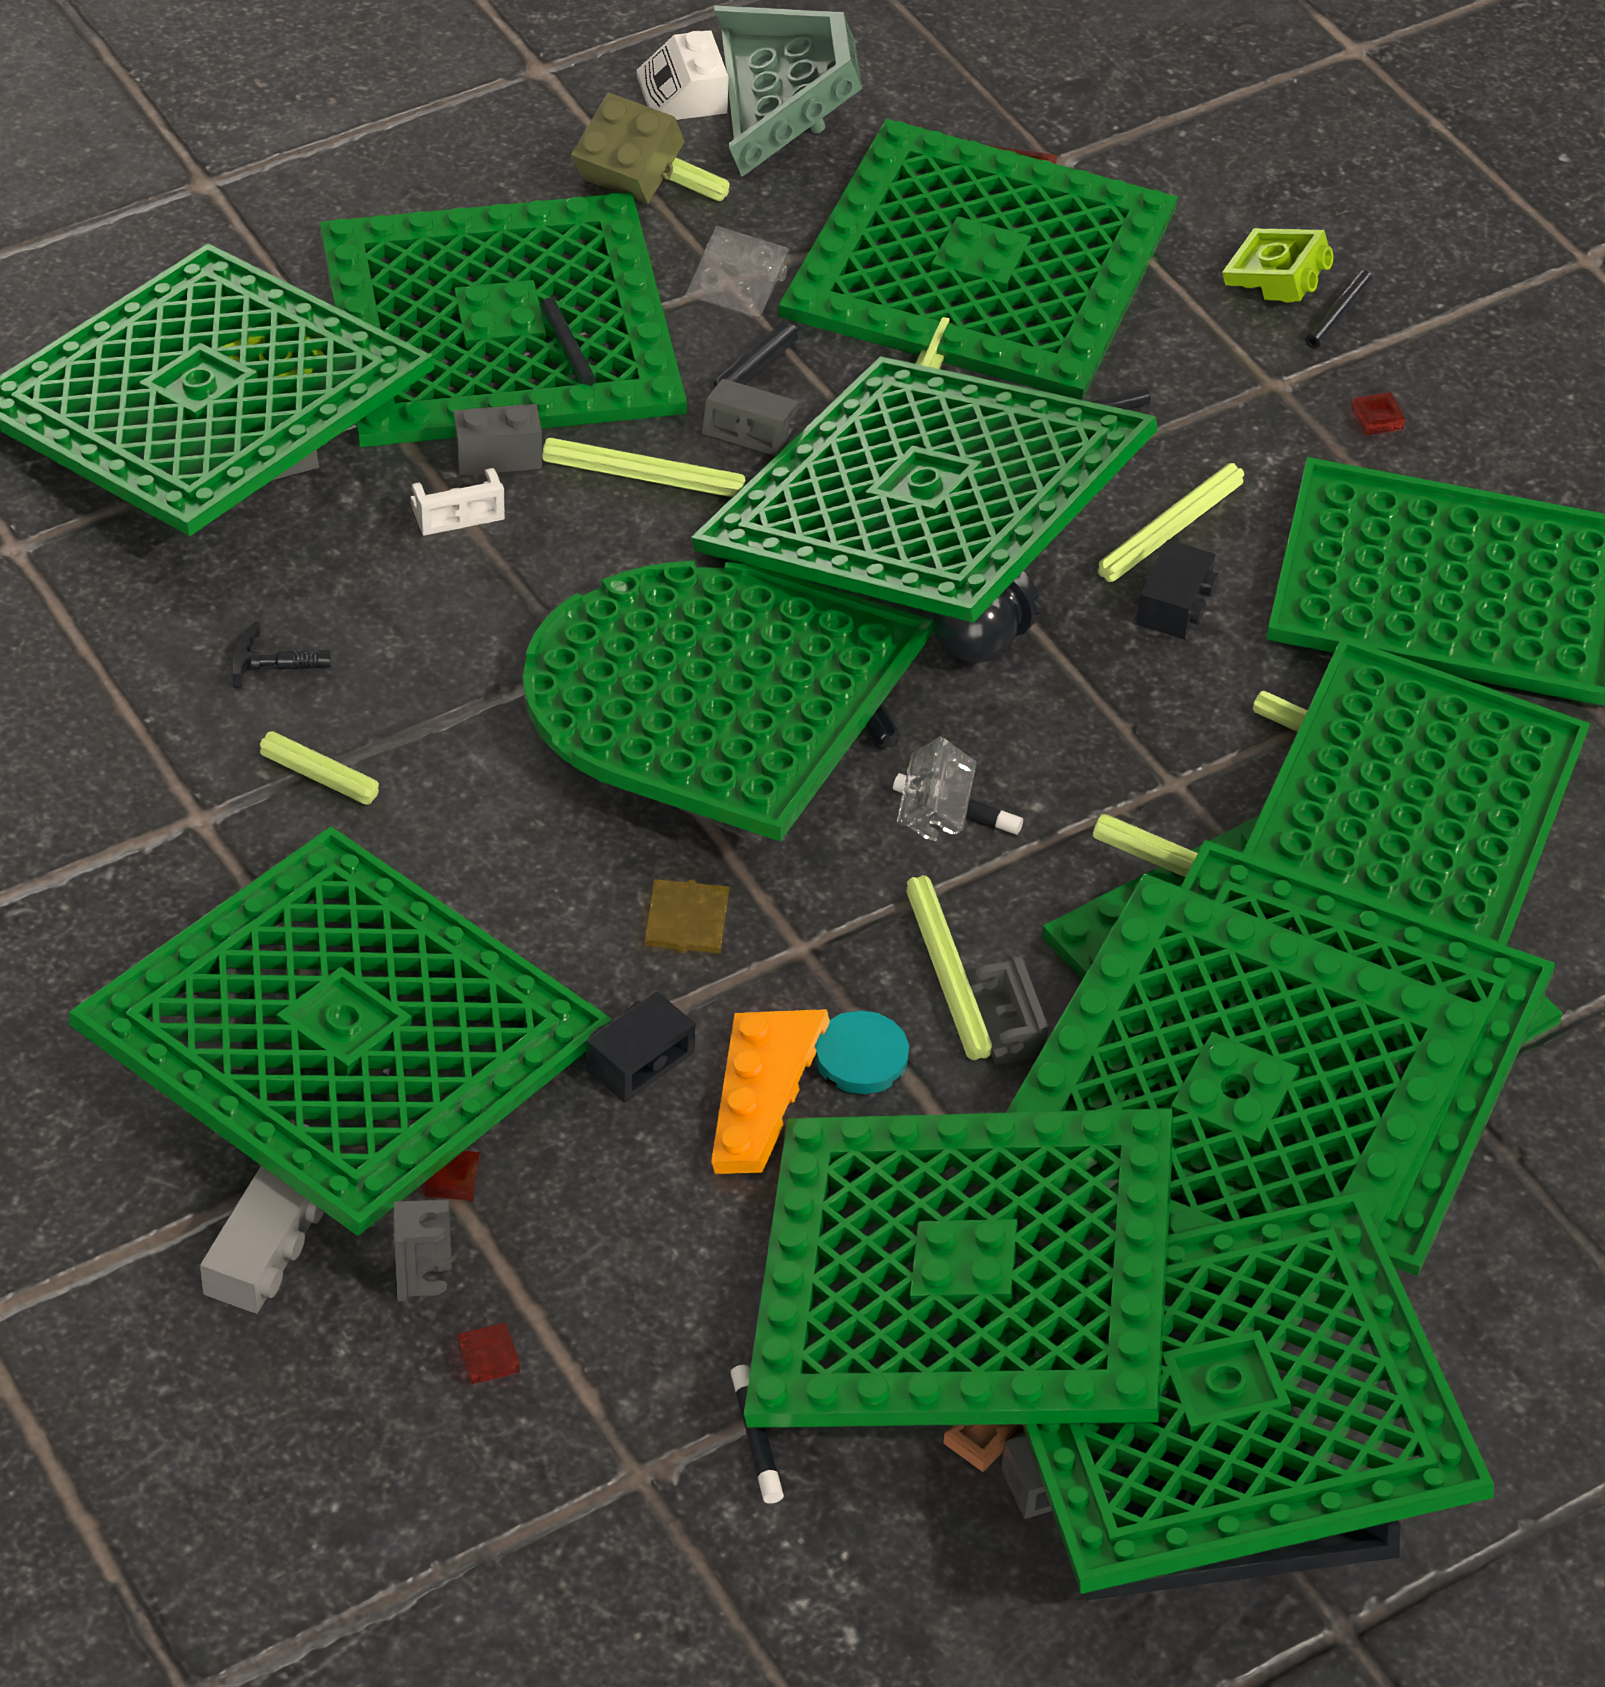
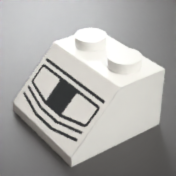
[637,30,729,120]

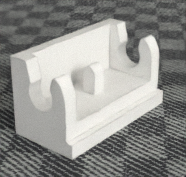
[411,468,505,536]

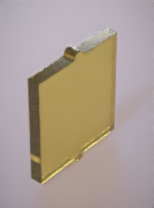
[645,879,730,953]

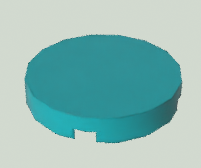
[814,1010,909,1095]

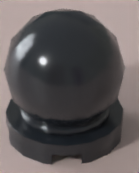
[933,571,1041,664]

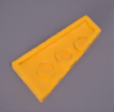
[711,1009,830,1174]

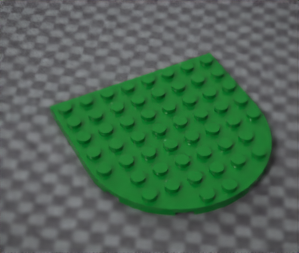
[523,561,933,842]

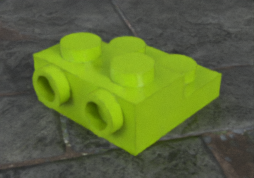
[1222,228,1333,303]

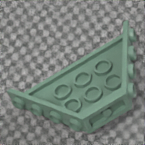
[714,5,862,177]

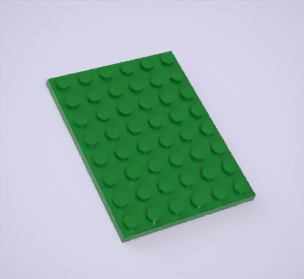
[1266,457,1605,706]
[1243,637,1591,946]

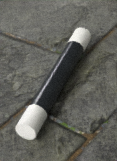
[893,773,1023,835]
[731,1365,784,1503]

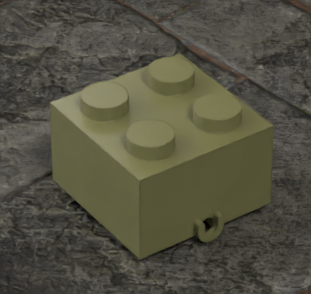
[571,92,685,204]

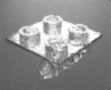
[686,225,790,319]

